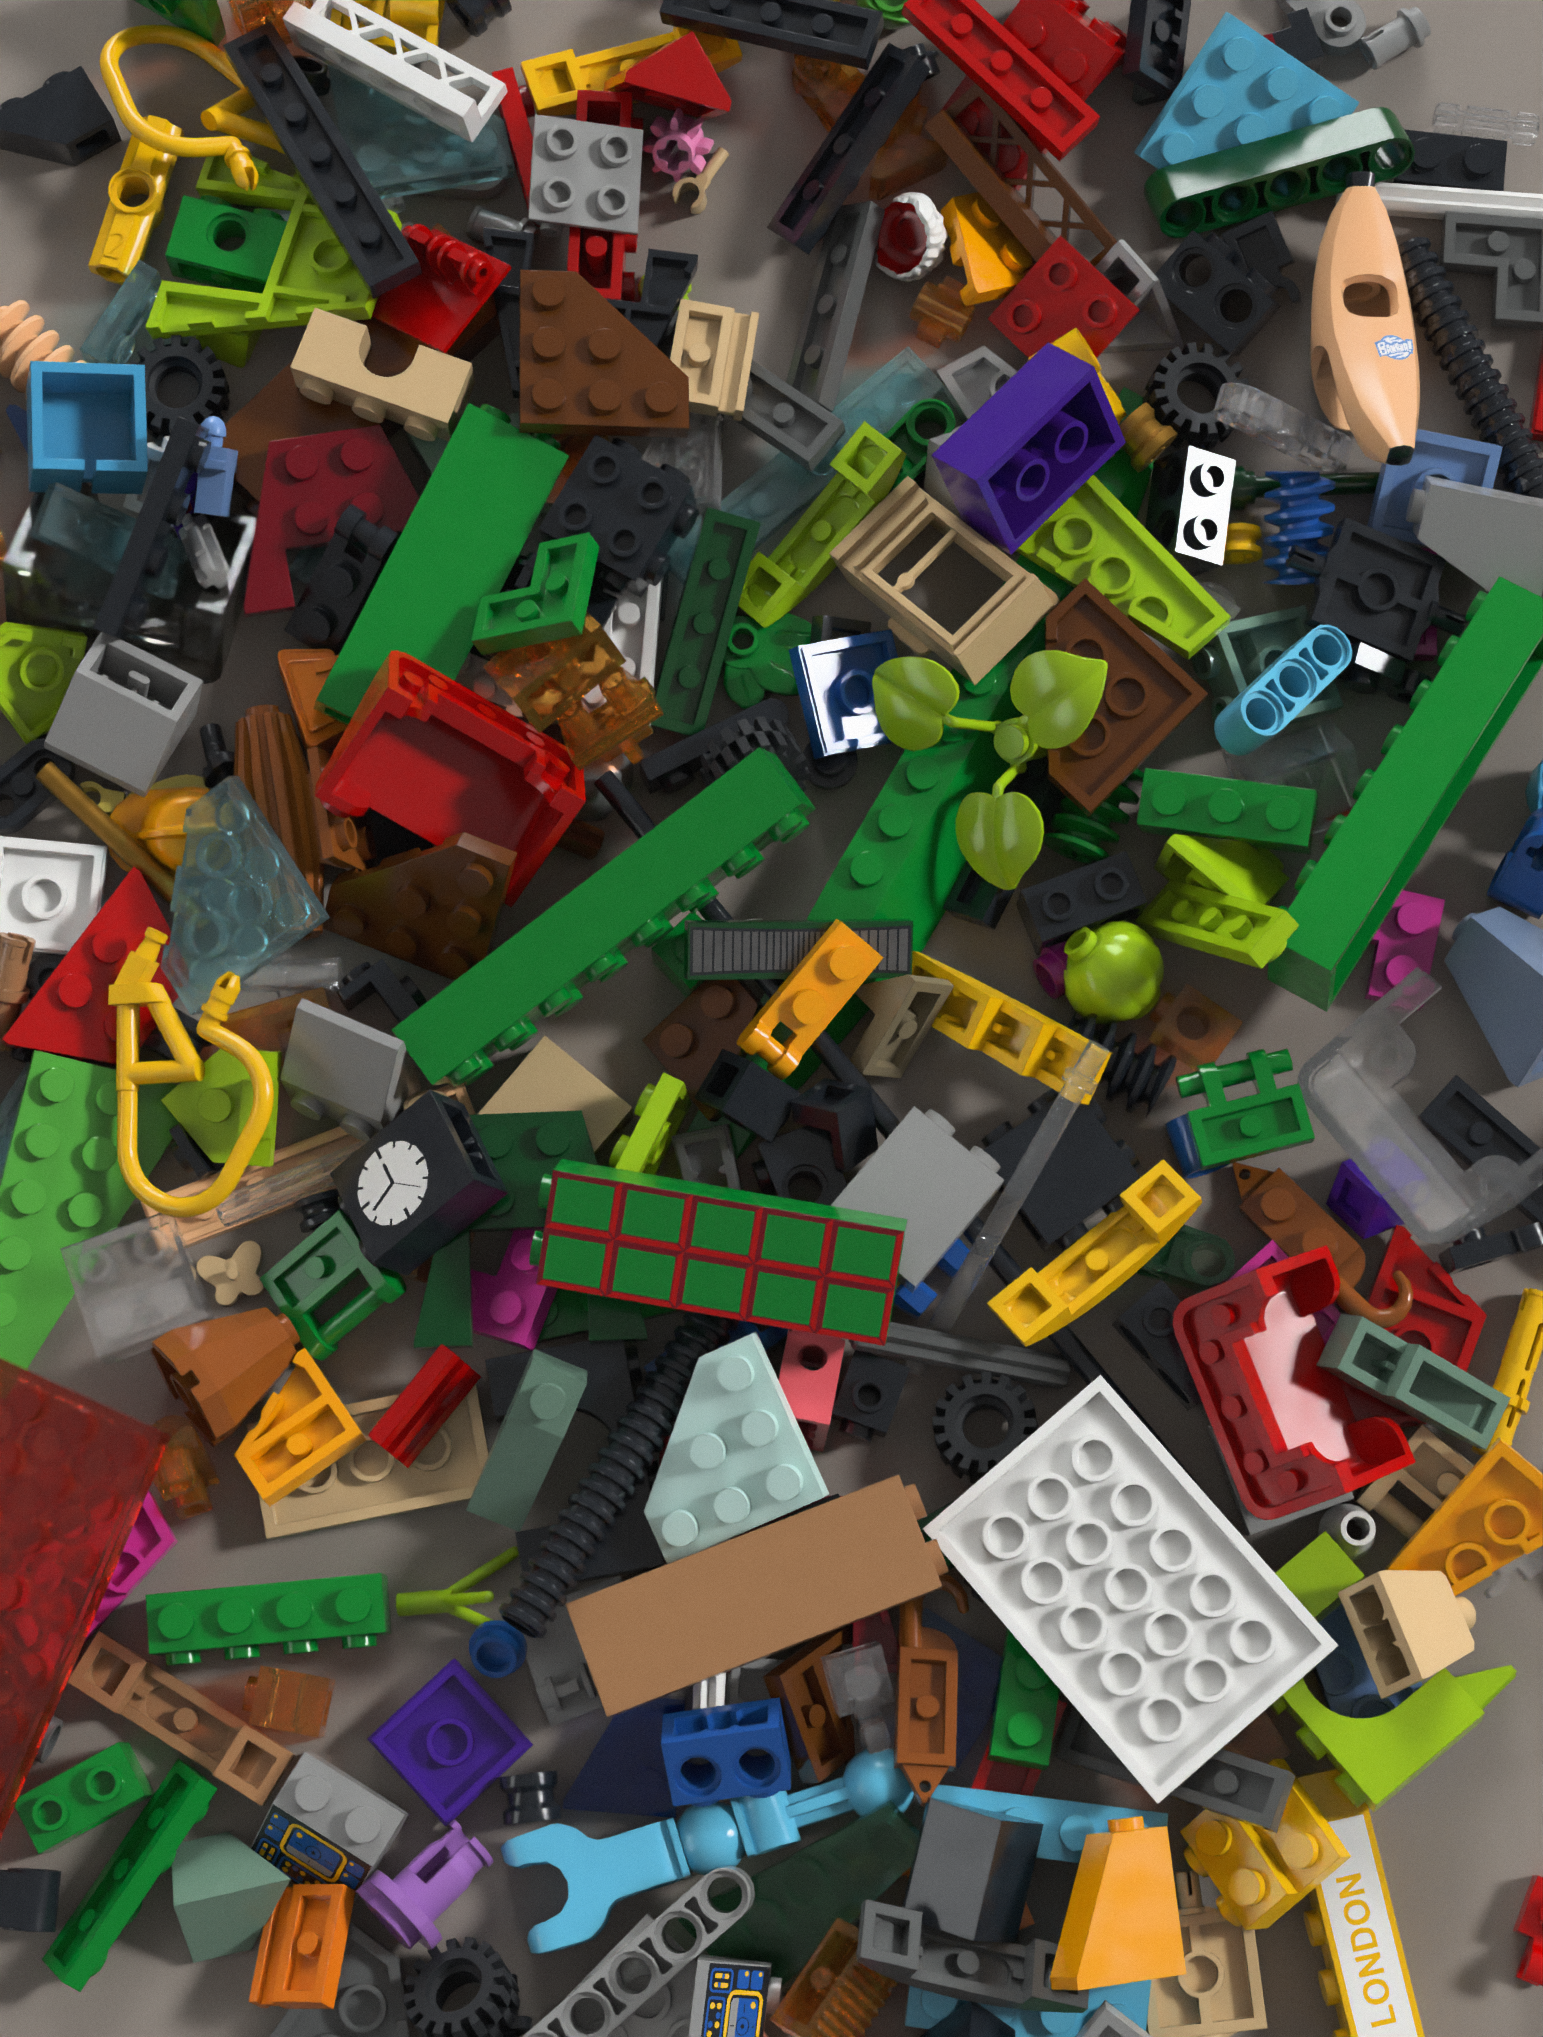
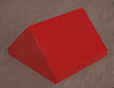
[603,31,732,121]

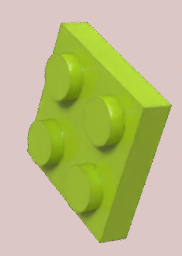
[608,1072,692,1175]

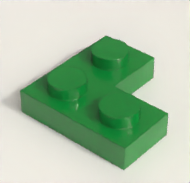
[471,532,599,655]

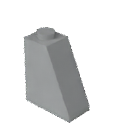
[1406,475,1543,597]

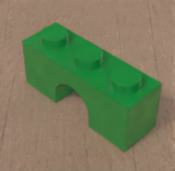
[1137,768,1319,855]

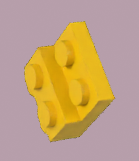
[1180,1759,1351,1930]

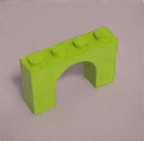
[1270,1531,1485,1812]

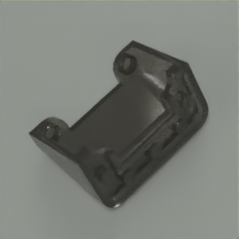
[3,482,257,684]

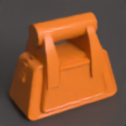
[277,649,347,757]

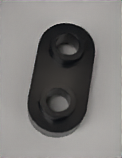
[0,738,75,835]

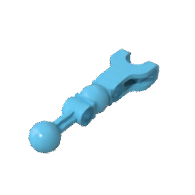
[500,1745,915,1955]

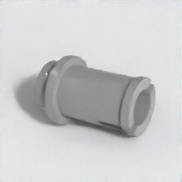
[1358,7,1431,70]
[466,205,540,255]

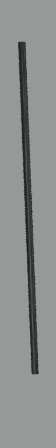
[594,770,1225,1516]

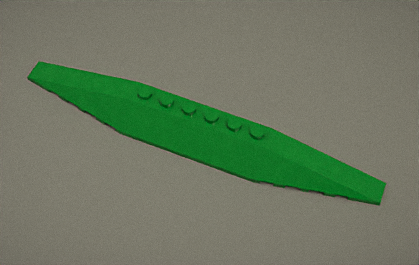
[686,387,1159,1160]

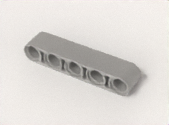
[523,1865,755,2037]

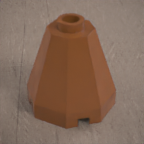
[150,1307,300,1447]

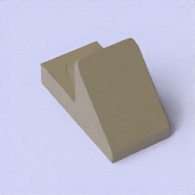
[850,975,954,1078]

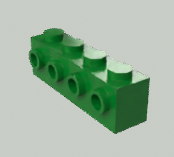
[146,1573,392,1666]

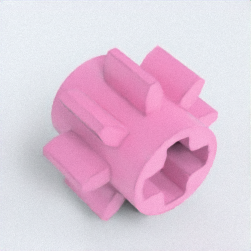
[642,108,714,182]

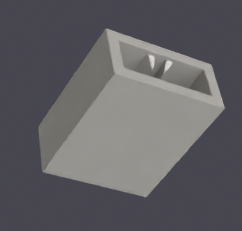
[831,1106,1004,1294]

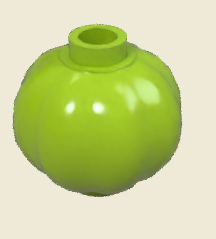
[1064,921,1164,1025]

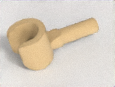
[672,147,729,215]

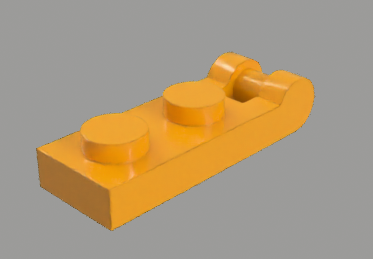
[737,919,884,1080]

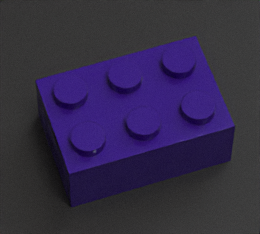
[931,342,1126,555]

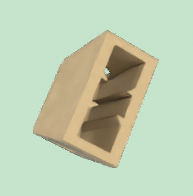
[1338,1570,1476,1699]

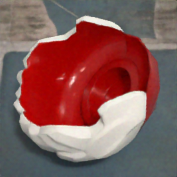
[875,192,948,282]

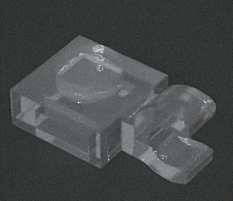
[821,1641,896,1755]

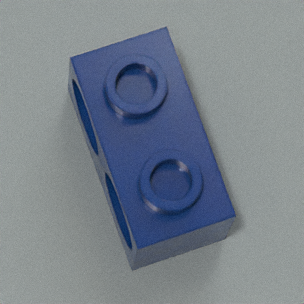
[661,1697,791,1807]

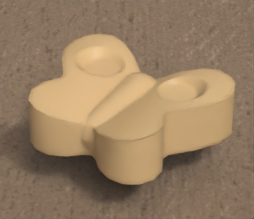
[196,1240,265,1307]

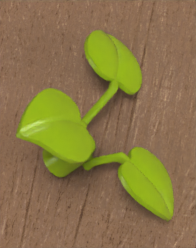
[872,650,1108,890]

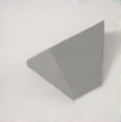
[1095,239,1185,354]

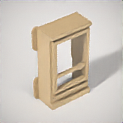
[829,476,1060,685]

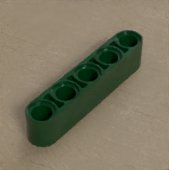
[1143,107,1415,238]

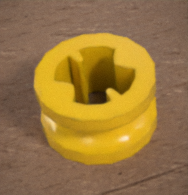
[1223,523,1263,564]

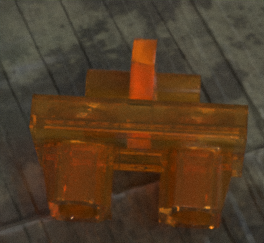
[555,667,664,771]
[135,1415,220,1520]

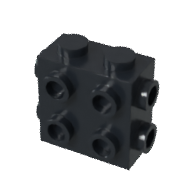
[538,435,699,598]
[981,1089,1141,1252]

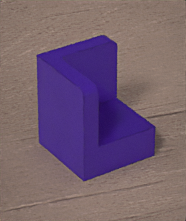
[1326,1145,1428,1240]

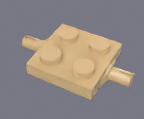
[1146,1870,1267,2037]

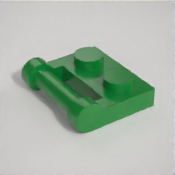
[259,1210,407,1361]

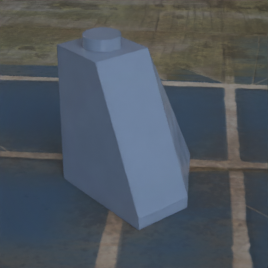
[1444,906,1543,1088]

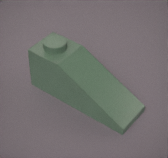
[466,1349,587,1532]

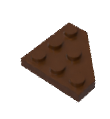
[519,269,689,438]
[1044,578,1208,817]
[323,832,517,981]

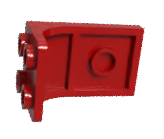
[940,0,1127,191]

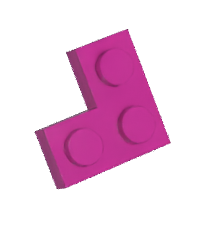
[1364,890,1445,1011]
[471,1230,558,1351]

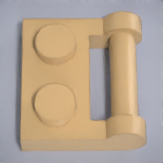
[1354,1422,1474,1540]

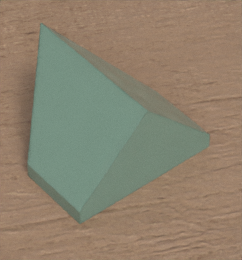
[172,1831,291,1963]

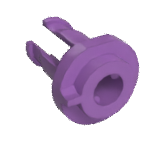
[356,1820,494,1950]

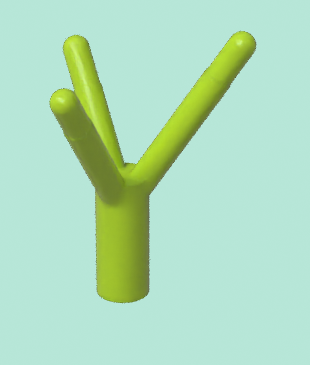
[396,1546,519,1626]

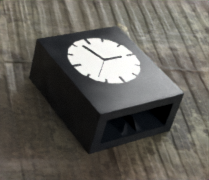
[330,1090,508,1276]

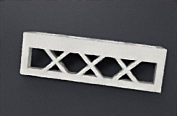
[282,0,508,143]

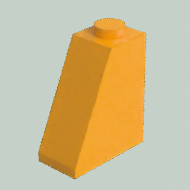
[1050,1816,1186,1991]

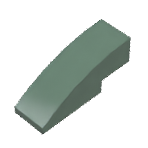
[1316,1314,1510,1450]

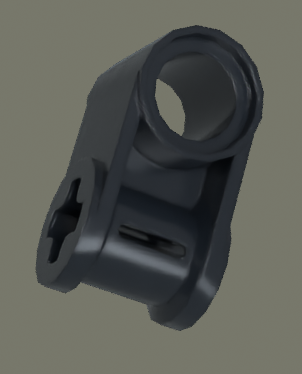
[0,1868,61,1932]

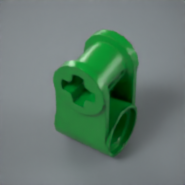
[883,398,956,493]

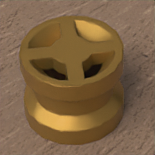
[1119,402,1178,473]

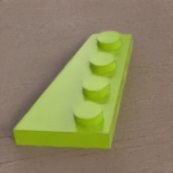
[1016,475,1231,660]

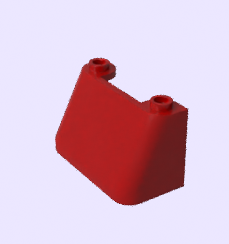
[315,650,586,907]
[1173,1245,1416,1520]

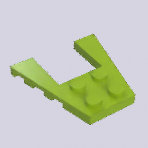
[145,156,402,339]

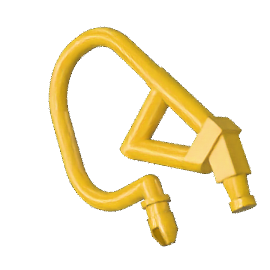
[99,25,286,191]
[108,926,274,1218]

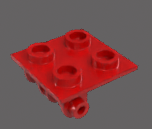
[372,224,512,353]
[988,235,1140,358]

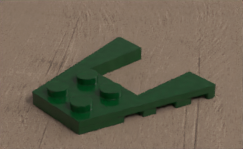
[413,1110,648,1350]

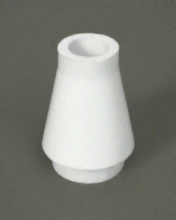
[1318,1503,1376,1561]

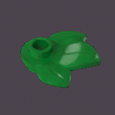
[723,613,812,710]

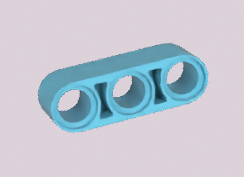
[1214,624,1352,756]

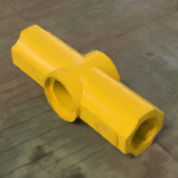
[88,115,185,286]

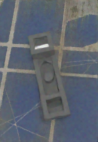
[856,1899,1089,2013]

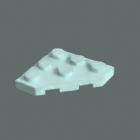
[644,1331,829,1564]

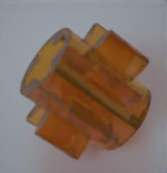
[909,276,977,349]

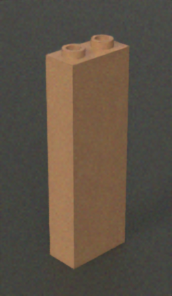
[565,1474,949,1717]

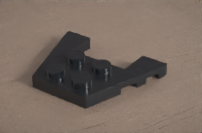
[483,227,698,399]

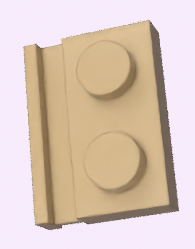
[670,299,759,421]

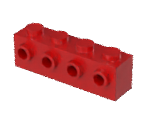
[567,90,644,302]

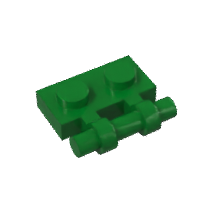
[1175,1049,1315,1171]

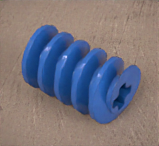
[1263,471,1335,585]

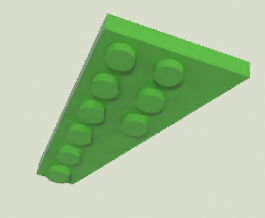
[0,1050,179,1400]

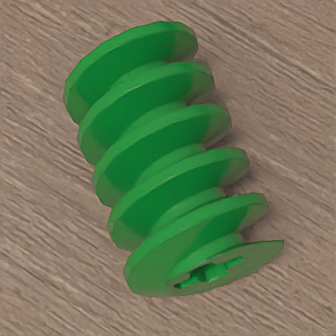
[1043,768,1144,864]

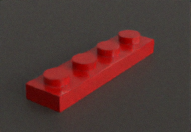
[901,0,1100,161]

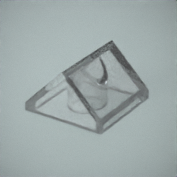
[1222,715,1360,850]

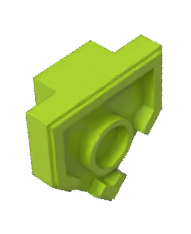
[0,622,88,745]
[161,1049,282,1167]

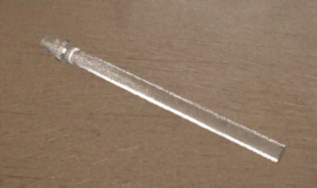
[904,1040,1110,1378]

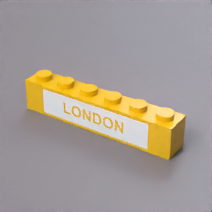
[1296,1767,1425,2037]

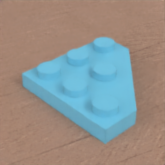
[1134,12,1360,169]

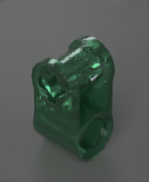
[1136,1225,1235,1292]

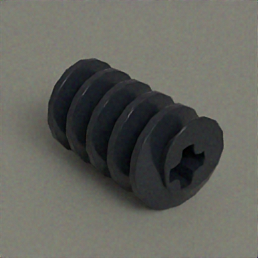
[1067,1012,1177,1118]

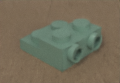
[1192,605,1344,728]

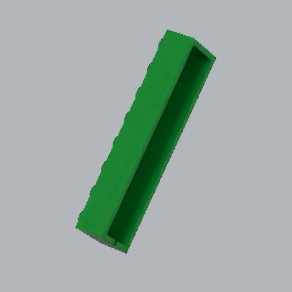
[1267,576,1543,1012]
[391,747,816,1087]

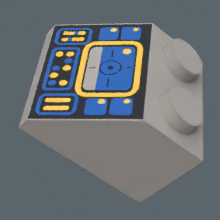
[250,1751,411,1906]
[688,1954,782,2037]

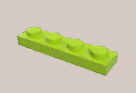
[1135,880,1299,969]

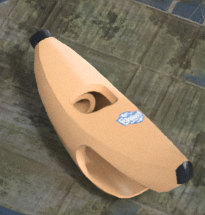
[1310,171,1420,466]

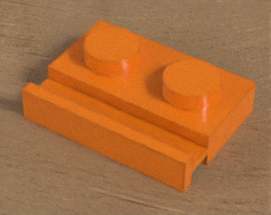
[248,1884,356,2009]

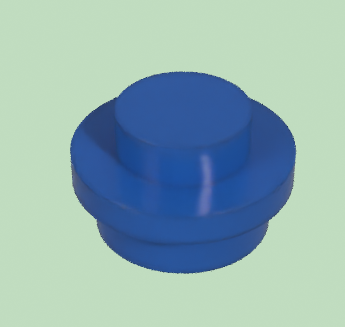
[468,1620,527,1678]

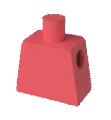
[779,1329,845,1452]

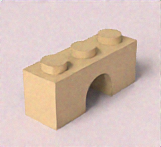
[290,308,475,441]

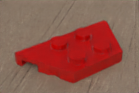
[0,866,194,1067]
[1339,1224,1487,1428]

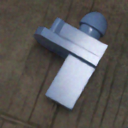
[194,416,238,517]

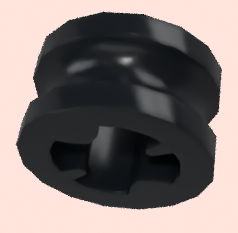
[293,1189,342,1233]

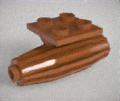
[233,704,377,944]

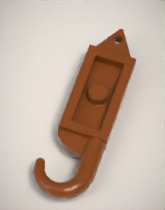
[1232,1162,1413,1329]
[894,1574,969,1807]

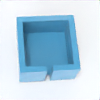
[26,361,148,495]

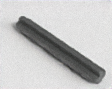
[849,1322,1071,1389]

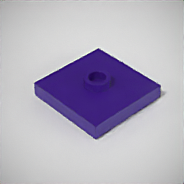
[367,1658,534,1827]

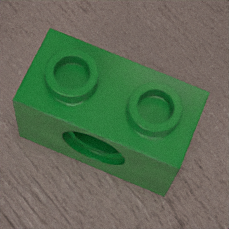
[165,195,288,293]
[12,1742,155,1854]

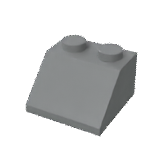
[280,998,422,1142]

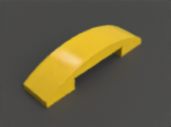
[520,26,743,116]
[987,1159,1202,1347]

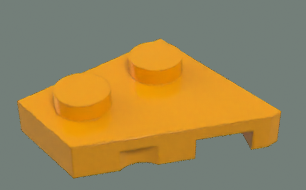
[940,192,1034,306]
[234,1347,367,1507]

